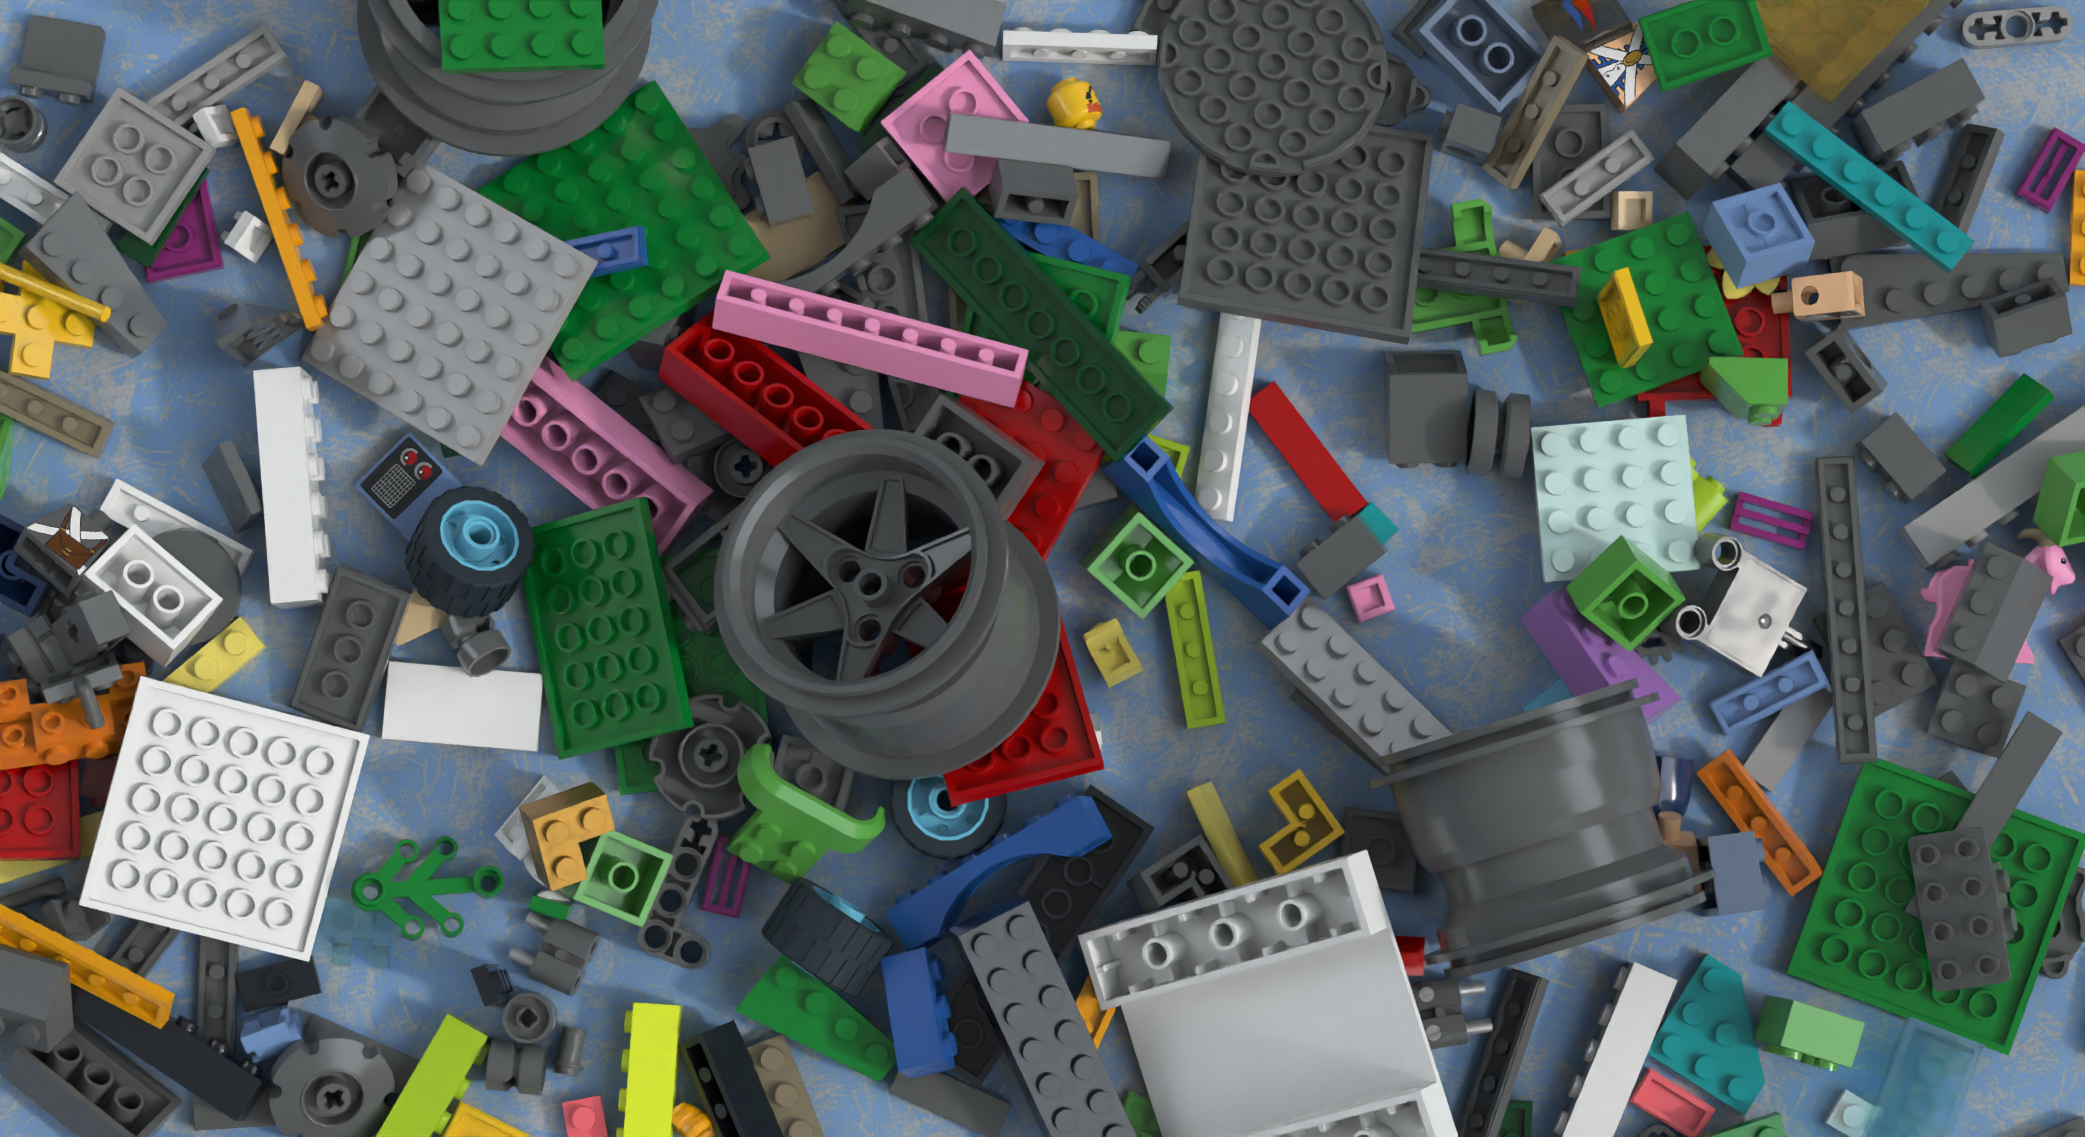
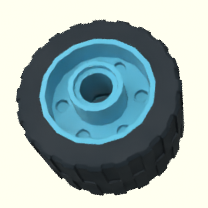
[405,486,535,618]
[889,775,1007,860]
[761,877,894,996]

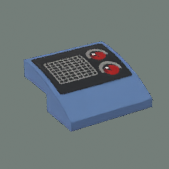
[354,431,464,541]

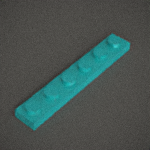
[1764,101,1974,274]

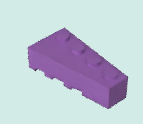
[1520,584,1682,725]

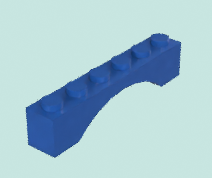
[1102,436,1311,630]
[886,793,1113,951]

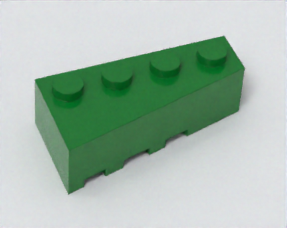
[735,954,897,1082]

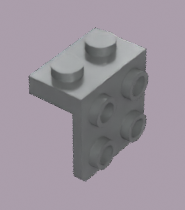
[8,16,106,106]

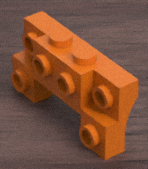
[0,662,146,770]

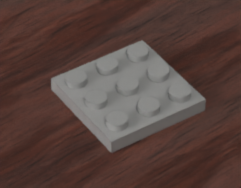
[53,86,217,246]

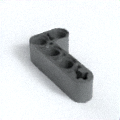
[637,811,721,970]

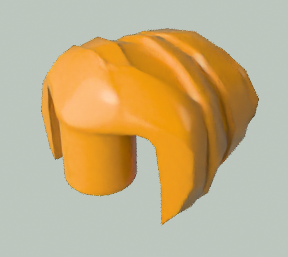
[672,1102,716,1137]

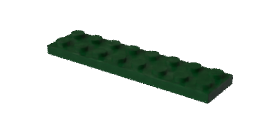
[909,187,1174,463]

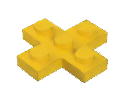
[0,260,95,380]

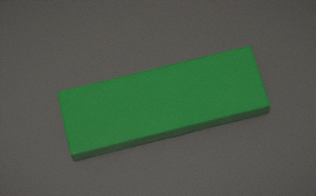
[1944,373,2054,479]

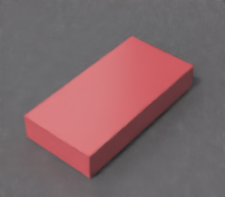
[1628,1068,1716,1137]

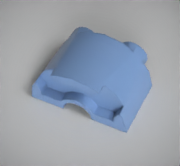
[240,1002,306,1064]

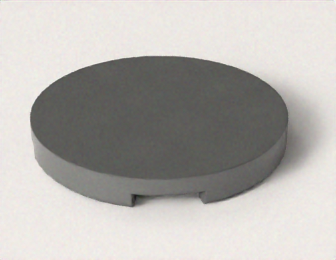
[152,528,242,645]

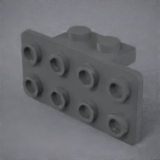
[1908,826,2017,992]

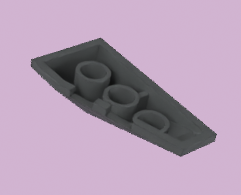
[212,303,305,367]

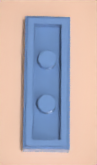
[1708,649,1831,737]

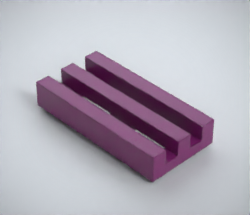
[2014,127,2085,214]
[1728,491,1814,551]
[700,834,752,919]

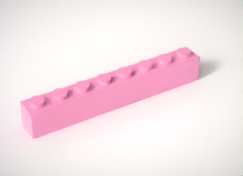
[712,270,1029,408]

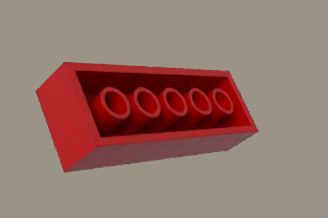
[658,308,874,467]

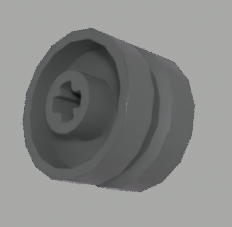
[1465,389,1531,479]

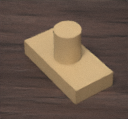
[269,80,324,158]
[1497,226,1562,308]

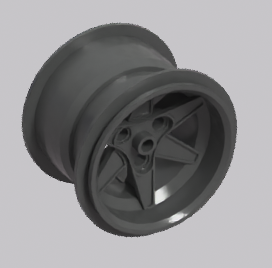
[357,0,659,157]
[714,429,1060,780]
[1368,678,1716,980]

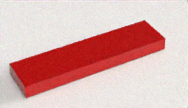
[1248,381,1368,524]

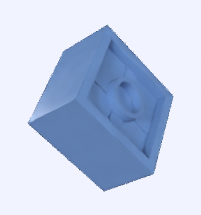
[1703,183,1815,289]

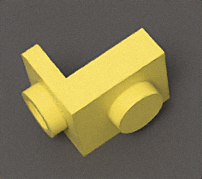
[1082,618,1143,688]

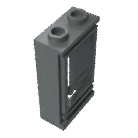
[661,503,742,636]

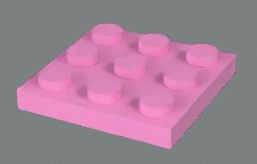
[880,50,1030,203]

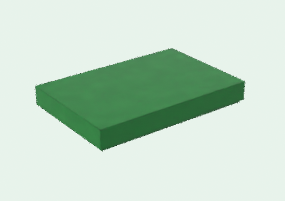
[1638,0,1773,93]

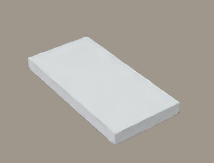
[382,661,544,752]

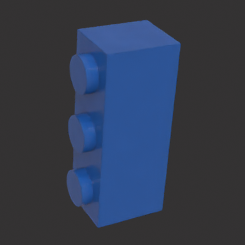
[881,947,958,1079]

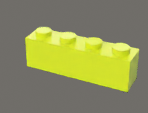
[616,1002,683,1137]

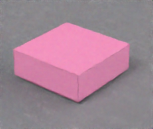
[1345,573,1395,624]

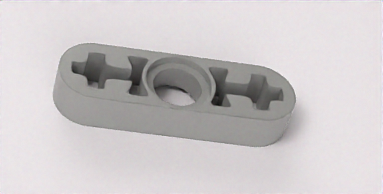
[1959,6,2073,50]

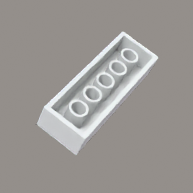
[253,367,333,609]

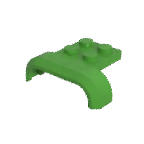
[1411,198,1518,356]
[727,744,888,885]

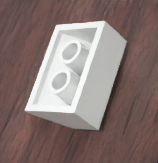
[75,524,223,668]

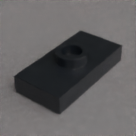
[236,955,323,1012]

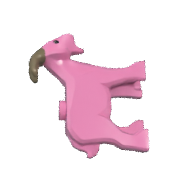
[1920,527,2076,665]

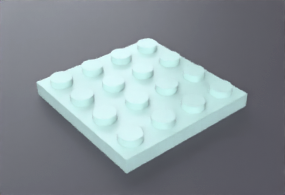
[1530,415,1700,583]

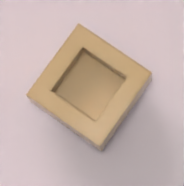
[1611,191,1653,230]

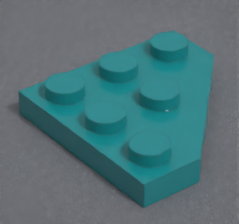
[1647,954,1765,1116]

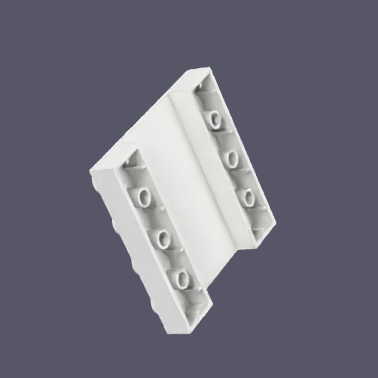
[1078,849,1459,1137]

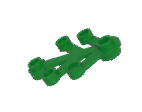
[351,836,504,941]

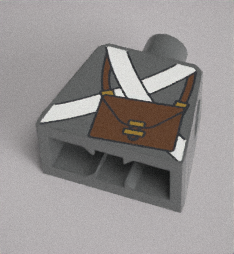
[14,504,111,598]

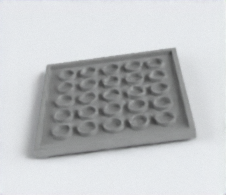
[301,160,598,466]

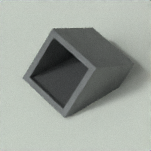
[1384,350,1468,468]

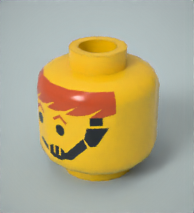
[1046,77,1103,130]

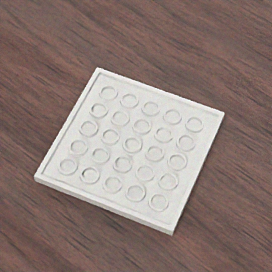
[78,676,370,962]

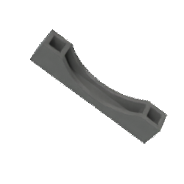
[760,168,938,344]

